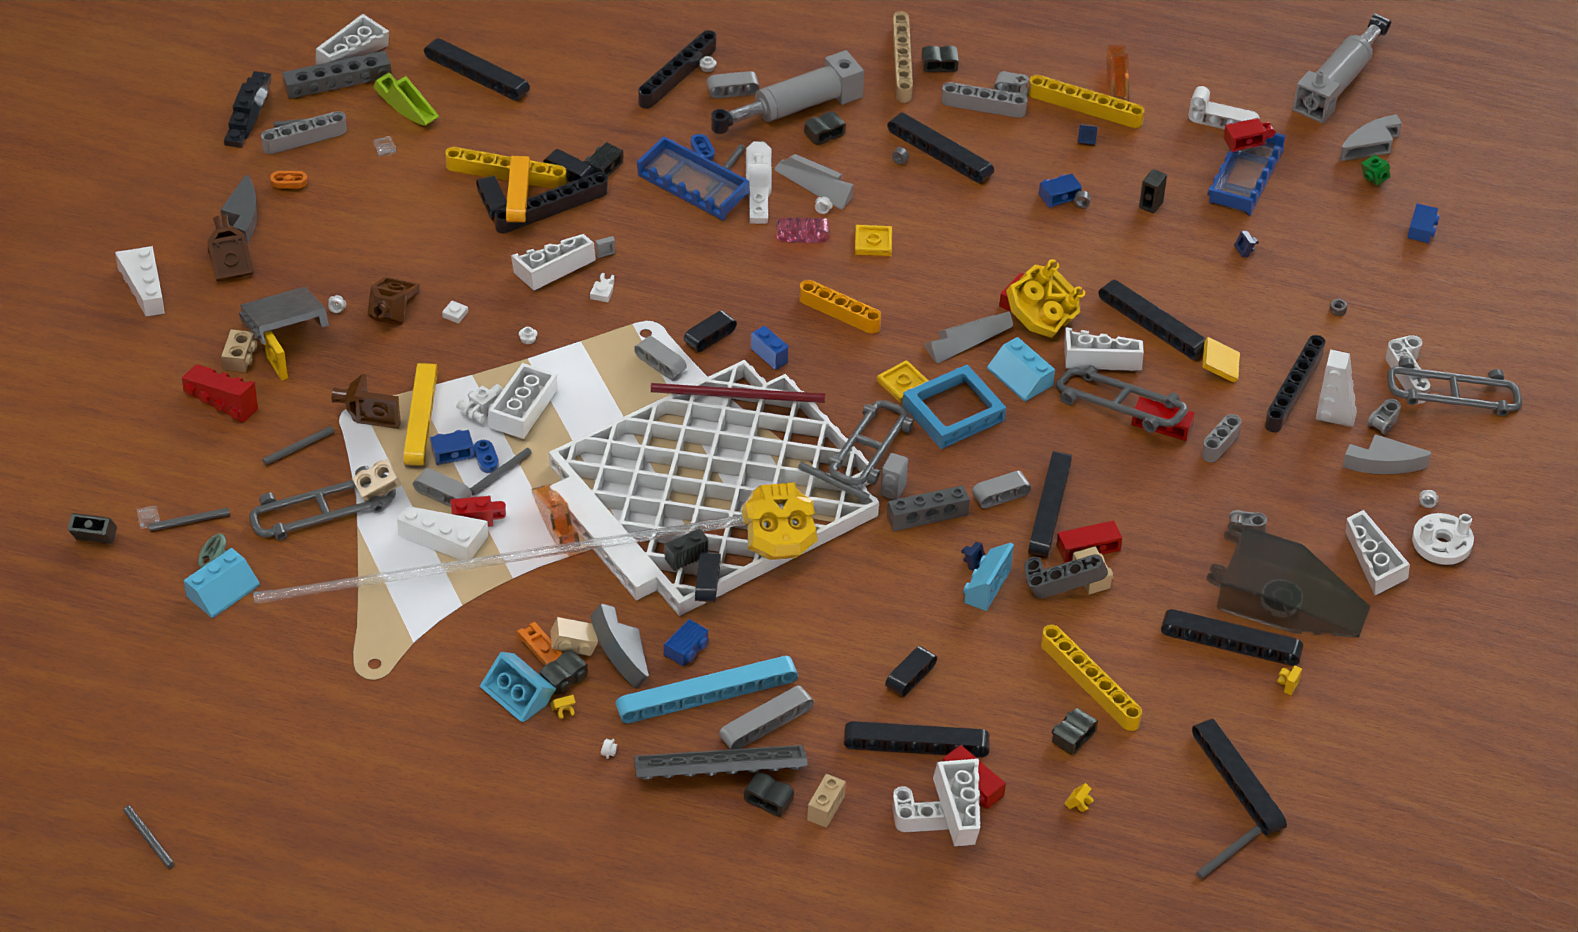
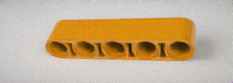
[506,156,530,222]
[799,280,881,334]

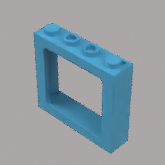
[902,365,1006,449]

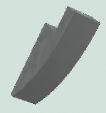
[221,175,257,244]
[590,603,649,689]

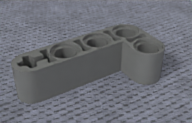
[1024,554,1108,599]

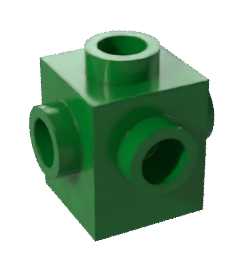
[1361,155,1391,186]

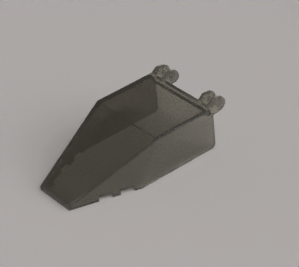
[1206,522,1370,637]

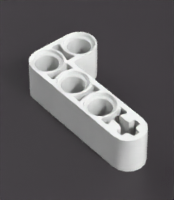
[1189,86,1259,129]
[1385,335,1430,404]
[892,786,949,832]

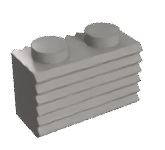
[880,453,909,500]

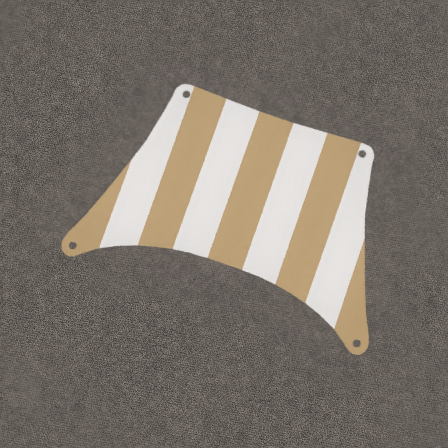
[339,321,864,680]

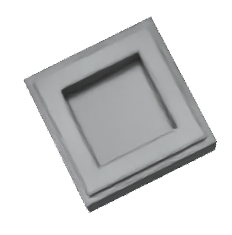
[595,236,615,258]

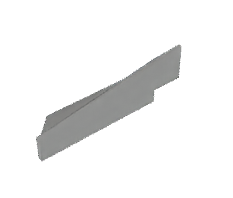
[775,154,853,209]
[924,311,1013,363]

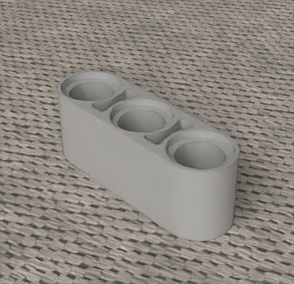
[706,71,760,98]
[634,336,687,379]
[1201,414,1241,462]
[413,468,472,507]
[972,471,1031,508]

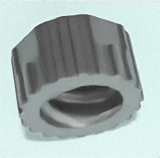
[891,147,909,165]
[1074,191,1091,209]
[1330,299,1347,316]

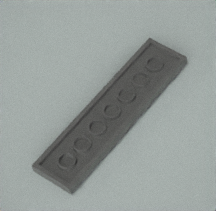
[634,745,807,779]

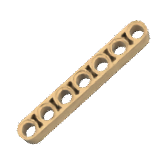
[893,11,913,103]

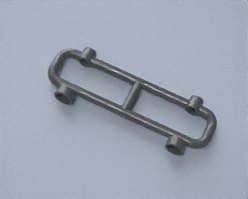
[1387,358,1522,416]
[1056,365,1188,433]
[827,400,914,486]
[249,466,396,540]

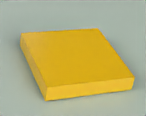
[855,225,892,256]
[263,330,288,380]
[1203,337,1240,383]
[876,360,929,403]

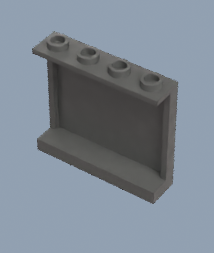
[239,286,329,344]

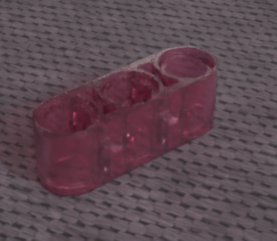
[776,217,830,243]

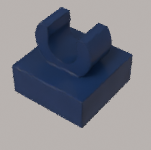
[1078,124,1098,145]
[1234,231,1259,257]
[961,542,986,571]

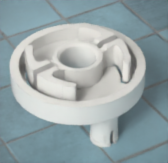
[1412,513,1474,565]

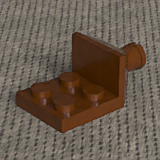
[207,215,253,281]
[367,277,420,323]
[331,374,401,429]

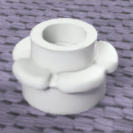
[699,56,717,72]
[815,197,832,214]
[328,295,346,313]
[519,327,537,344]
[1419,490,1439,508]
[601,739,618,759]

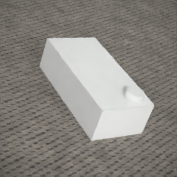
[488,363,557,439]

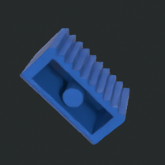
[1039,173,1082,208]
[1407,203,1440,243]
[751,326,789,370]
[430,429,475,465]
[664,619,709,667]

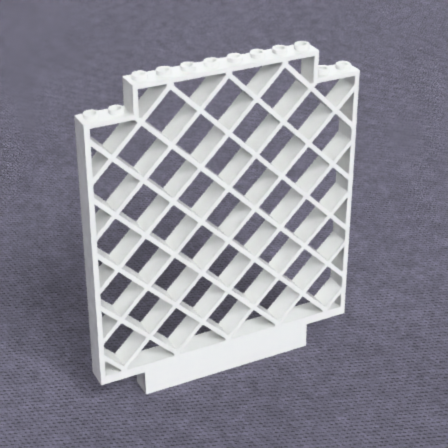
[549,360,879,616]

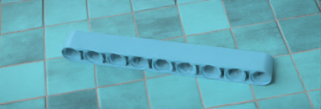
[615,656,798,723]

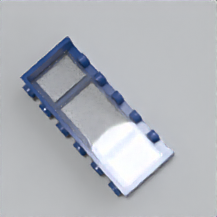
[1207,133,1285,216]
[637,136,750,221]

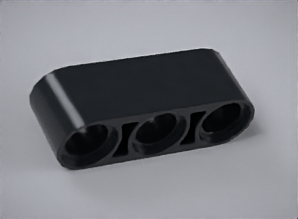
[543,149,595,182]
[476,175,507,219]
[683,310,737,352]
[695,552,721,603]
[885,646,938,697]

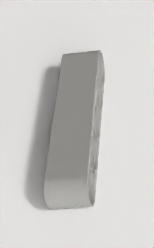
[941,82,1027,118]
[261,111,347,154]
[719,686,814,749]

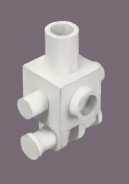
[456,384,503,423]

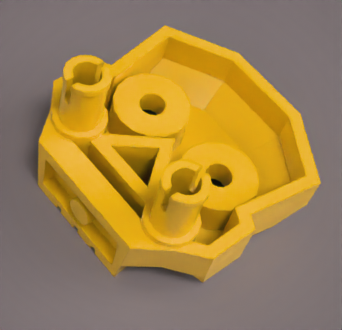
[1006,259,1085,338]
[741,482,818,560]

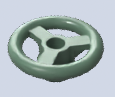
[198,533,226,568]

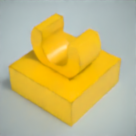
[1277,666,1302,695]
[550,695,576,719]
[1064,783,1094,812]

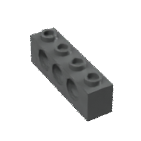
[887,485,970,531]

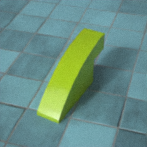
[373,72,439,126]

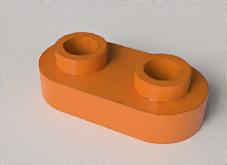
[270,171,307,189]

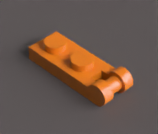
[516,622,563,666]

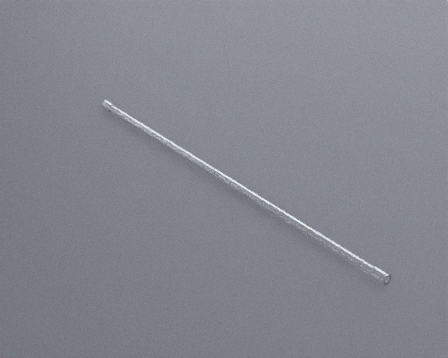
[253,514,748,604]

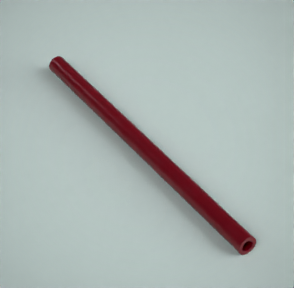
[651,383,825,403]

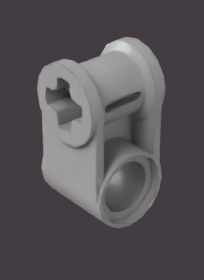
[994,71,1029,96]
[1367,399,1401,435]
[1228,510,1267,539]

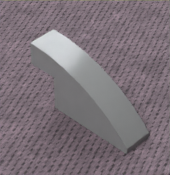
[1340,114,1402,161]
[1342,434,1431,474]

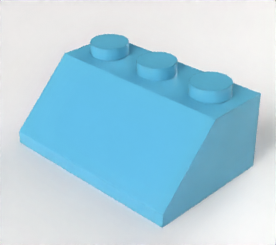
[987,337,1055,402]
[963,543,1014,612]
[184,548,260,618]
[480,652,556,722]

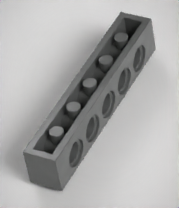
[282,51,391,99]

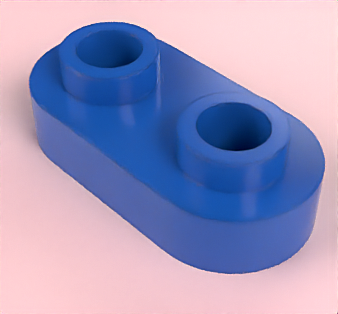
[691,134,715,161]
[474,440,499,473]

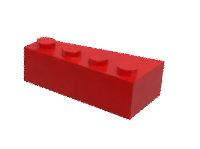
[181,364,258,423]

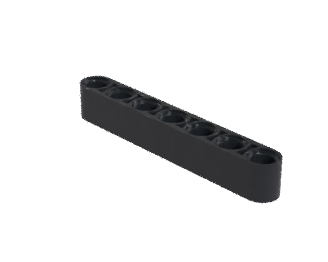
[638,30,717,109]
[424,38,530,101]
[887,112,994,183]
[495,172,608,233]
[1098,279,1206,360]
[1265,335,1326,433]
[1028,451,1072,557]
[1161,609,1304,666]
[1192,718,1287,836]
[844,721,990,757]

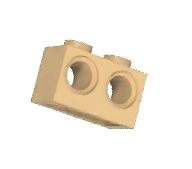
[221,330,257,372]
[352,459,401,502]
[807,774,846,828]

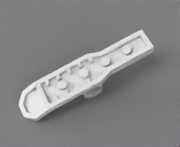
[746,142,772,224]

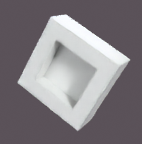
[442,301,468,324]

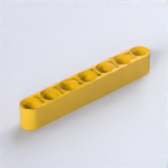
[1028,75,1145,128]
[445,147,566,189]
[404,363,438,466]
[1041,625,1142,731]

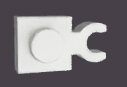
[590,273,614,303]

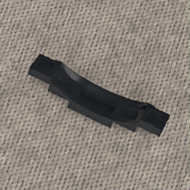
[224,71,272,148]

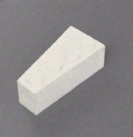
[316,14,389,65]
[511,234,596,290]
[115,246,165,316]
[1064,327,1144,371]
[1315,349,1357,427]
[397,506,488,564]
[1346,510,1410,595]
[933,759,980,846]

